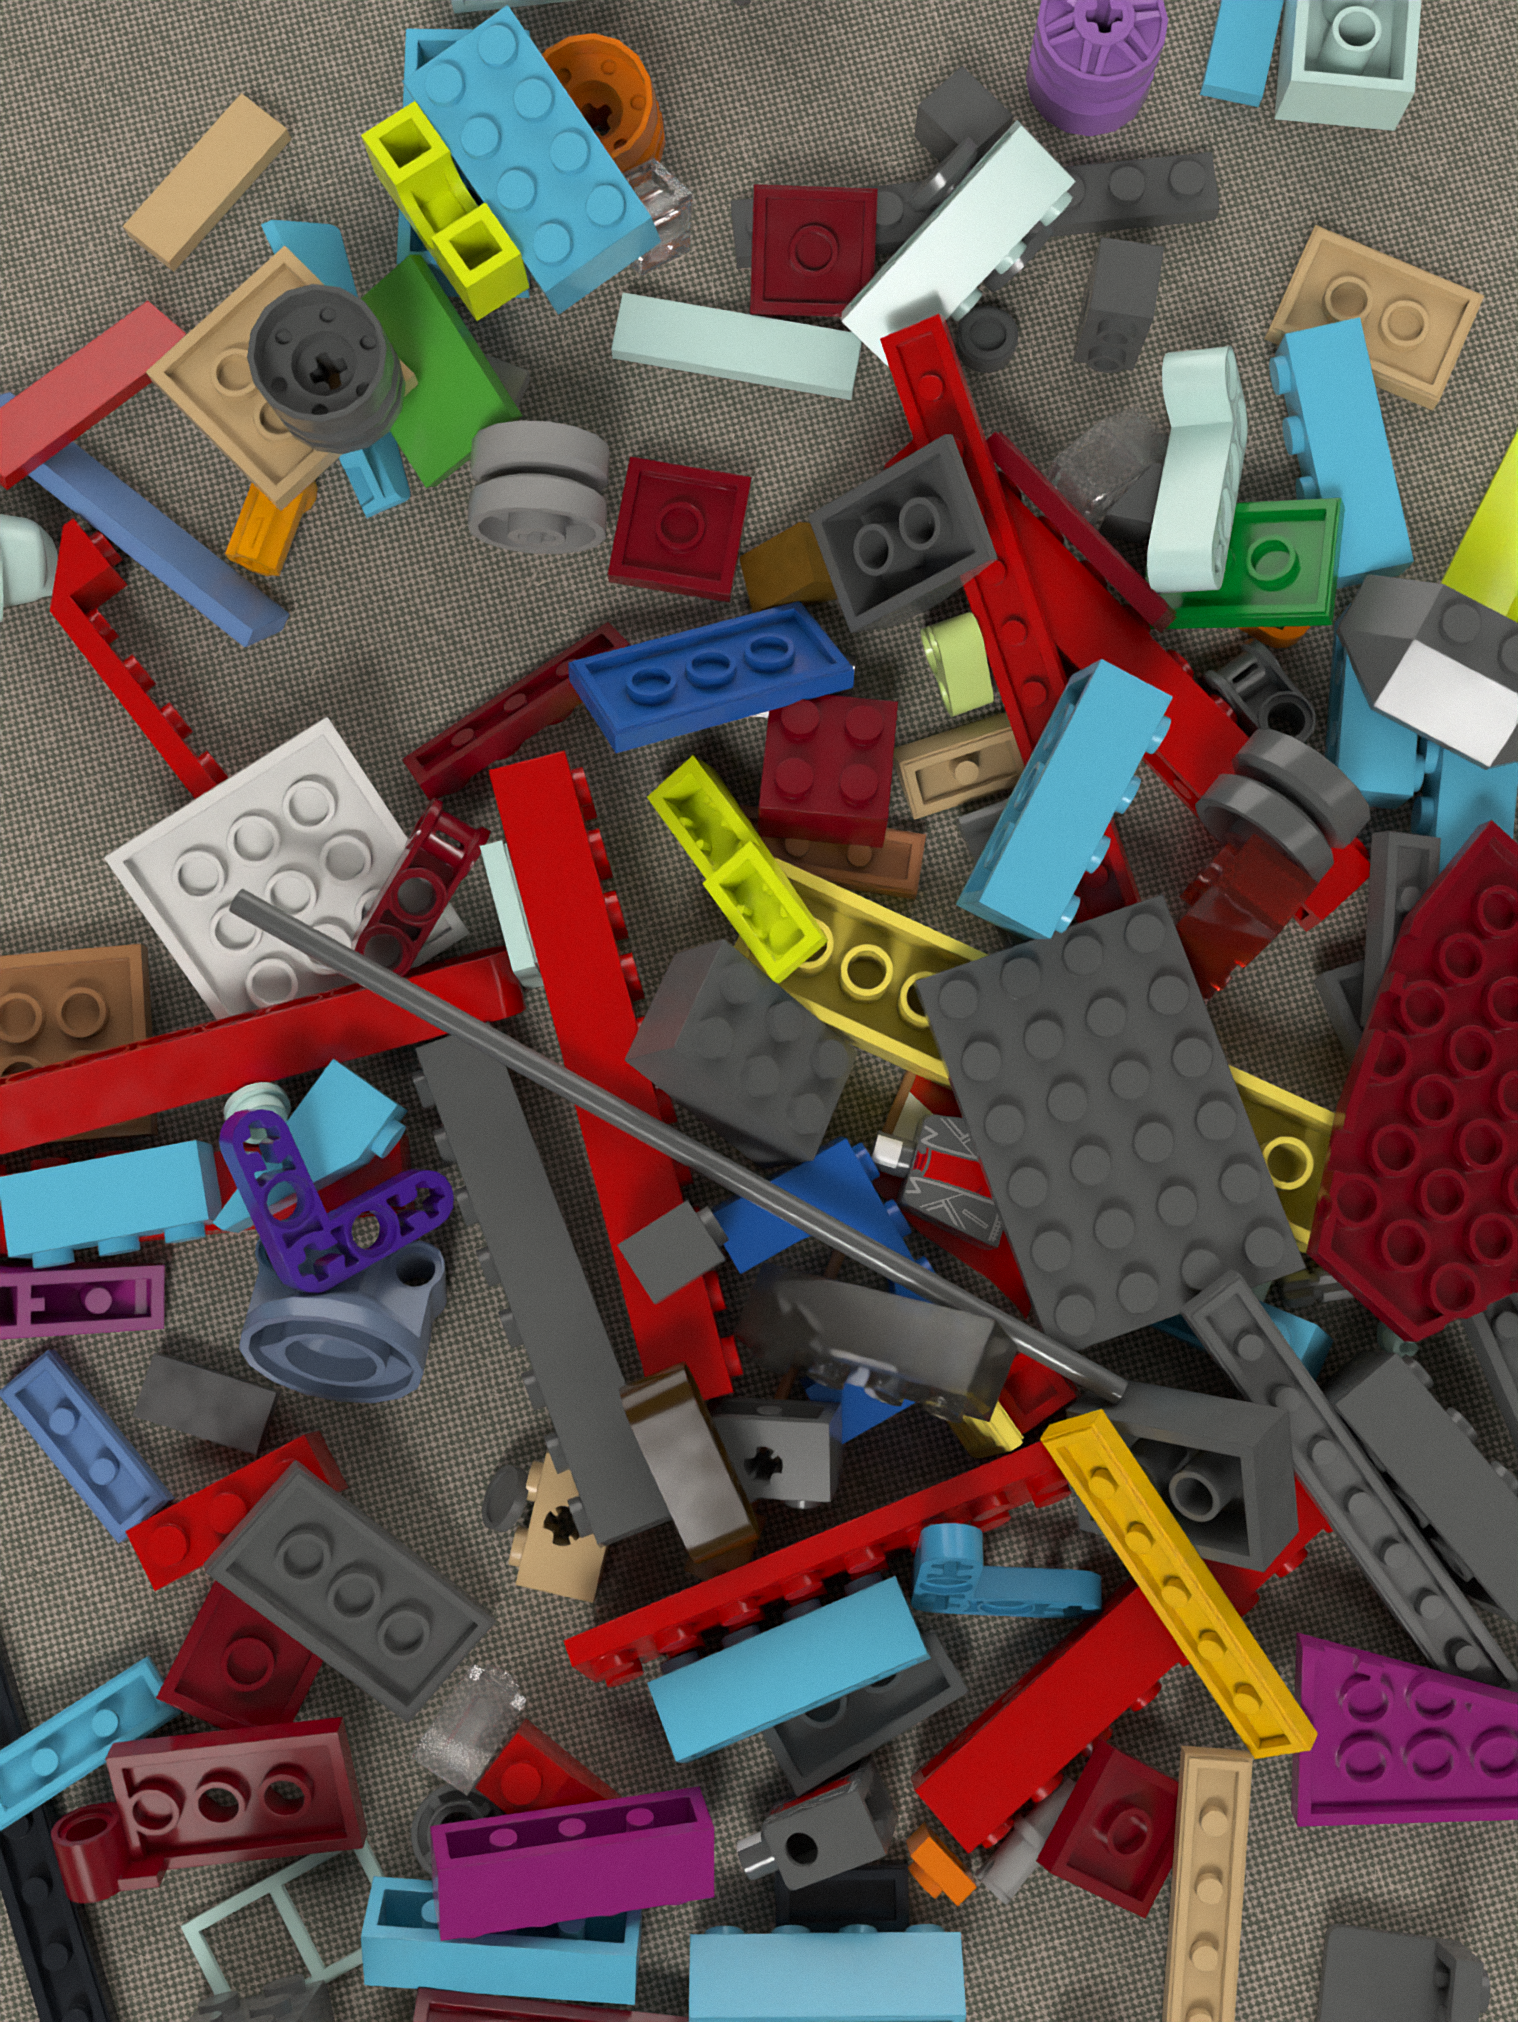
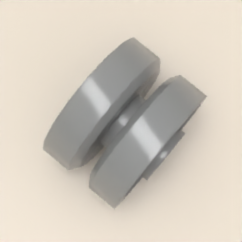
[467,420,610,554]

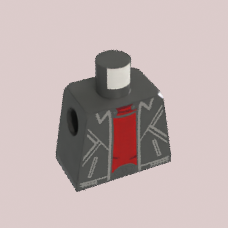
[870,1114,1003,1251]
[737,1755,899,1890]

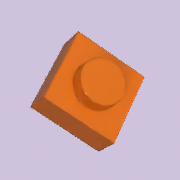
[906,1821,977,1907]

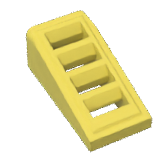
[939,1379,1024,1458]

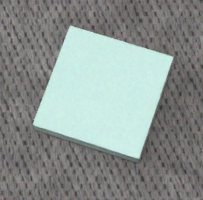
[480,840,544,990]

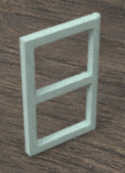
[181,1839,385,1995]

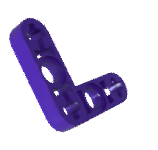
[219,1109,454,1293]

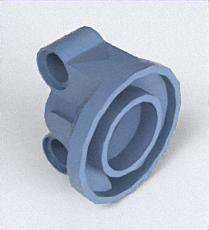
[239,1238,447,1403]

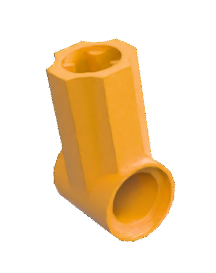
[225,480,318,577]

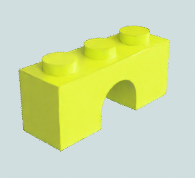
[361,101,530,321]

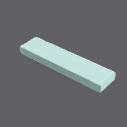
[611,292,862,400]

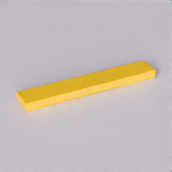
[1040,1409,1318,1759]

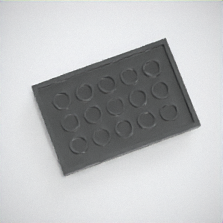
[914,894,1306,1351]

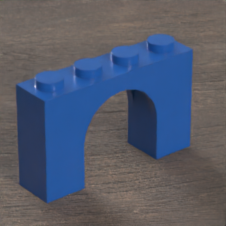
[710,1136,975,1444]

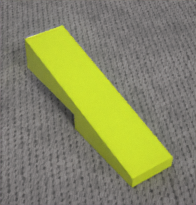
[647,755,829,983]

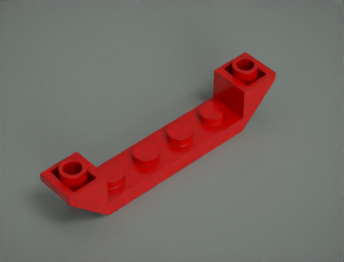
[49,518,229,799]

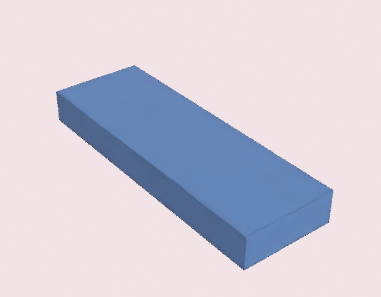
[0,1350,175,1544]

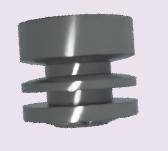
[247,284,406,454]

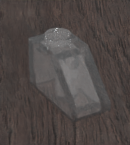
[410,1664,527,1796]

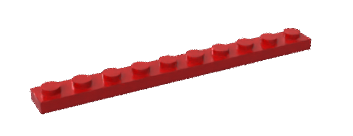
[880,313,1141,924]

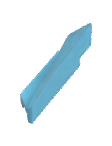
[261,220,411,518]

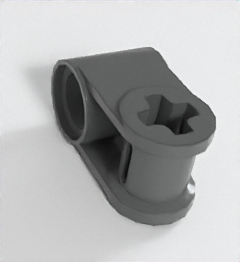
[1199,638,1316,744]

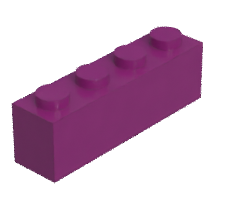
[430,1786,714,1941]

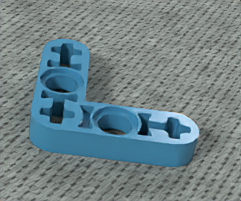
[911,1523,1103,1619]

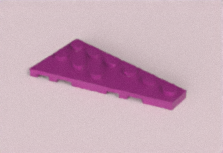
[1291,1632,1518,1827]

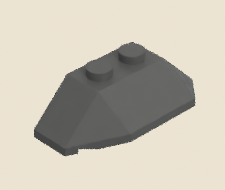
[1336,574,1518,770]

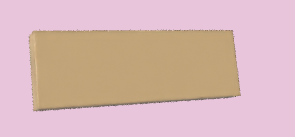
[123,93,291,272]

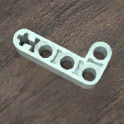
[1147,346,1248,594]

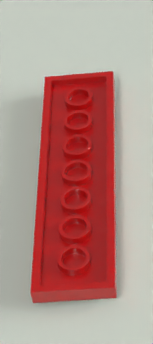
[563,1441,1072,1687]

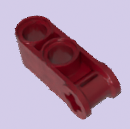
[351,797,491,977]

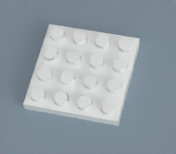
[104,716,470,1020]

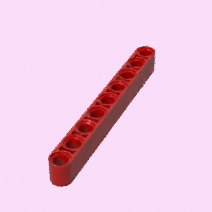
[0,945,527,1155]

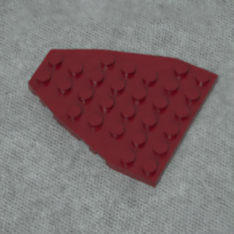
[1306,820,1518,1342]

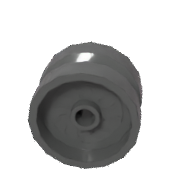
[1195,729,1371,894]

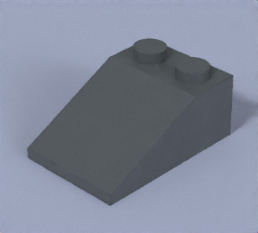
[808,434,998,634]

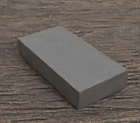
[133,1353,281,1455]

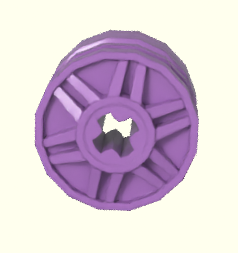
[1025,0,1168,136]

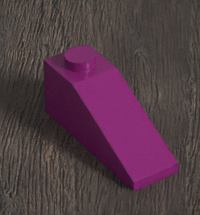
[0,1260,165,1340]

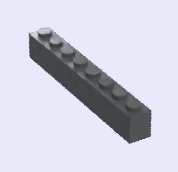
[411,1022,673,1548]

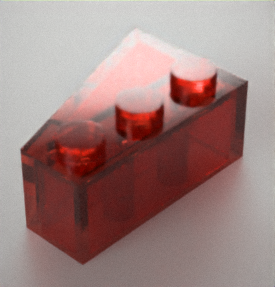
[1174,833,1319,1006]

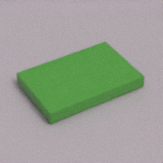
[361,255,523,488]

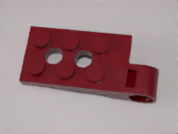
[51,1717,368,1904]

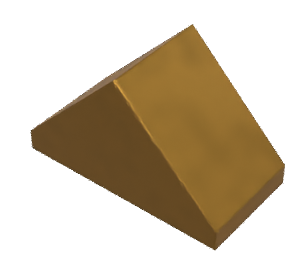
[739,522,838,613]

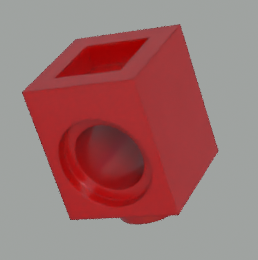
[983,1353,1083,1435]

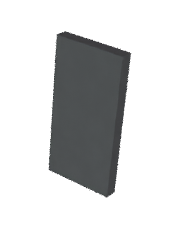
[204,1460,496,1723]

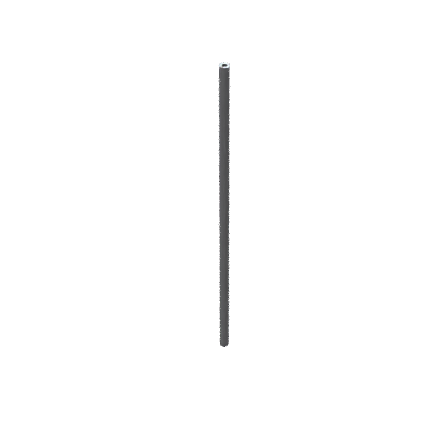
[229,888,1128,1404]

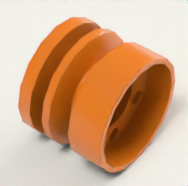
[542,33,666,191]

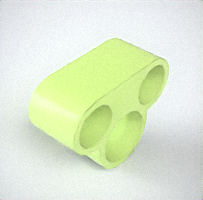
[920,612,994,717]

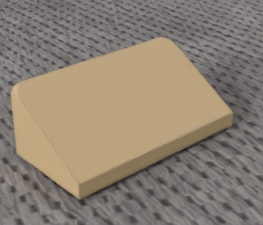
[893,713,1025,820]

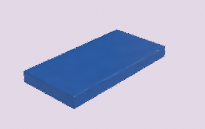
[568,601,854,753]

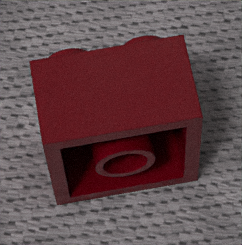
[758,695,898,848]

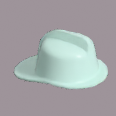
[0,514,58,622]

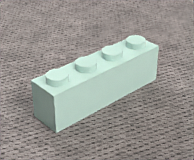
[842,120,1076,367]

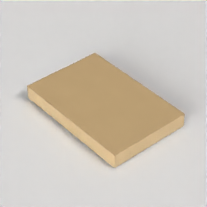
[1264,225,1484,410]

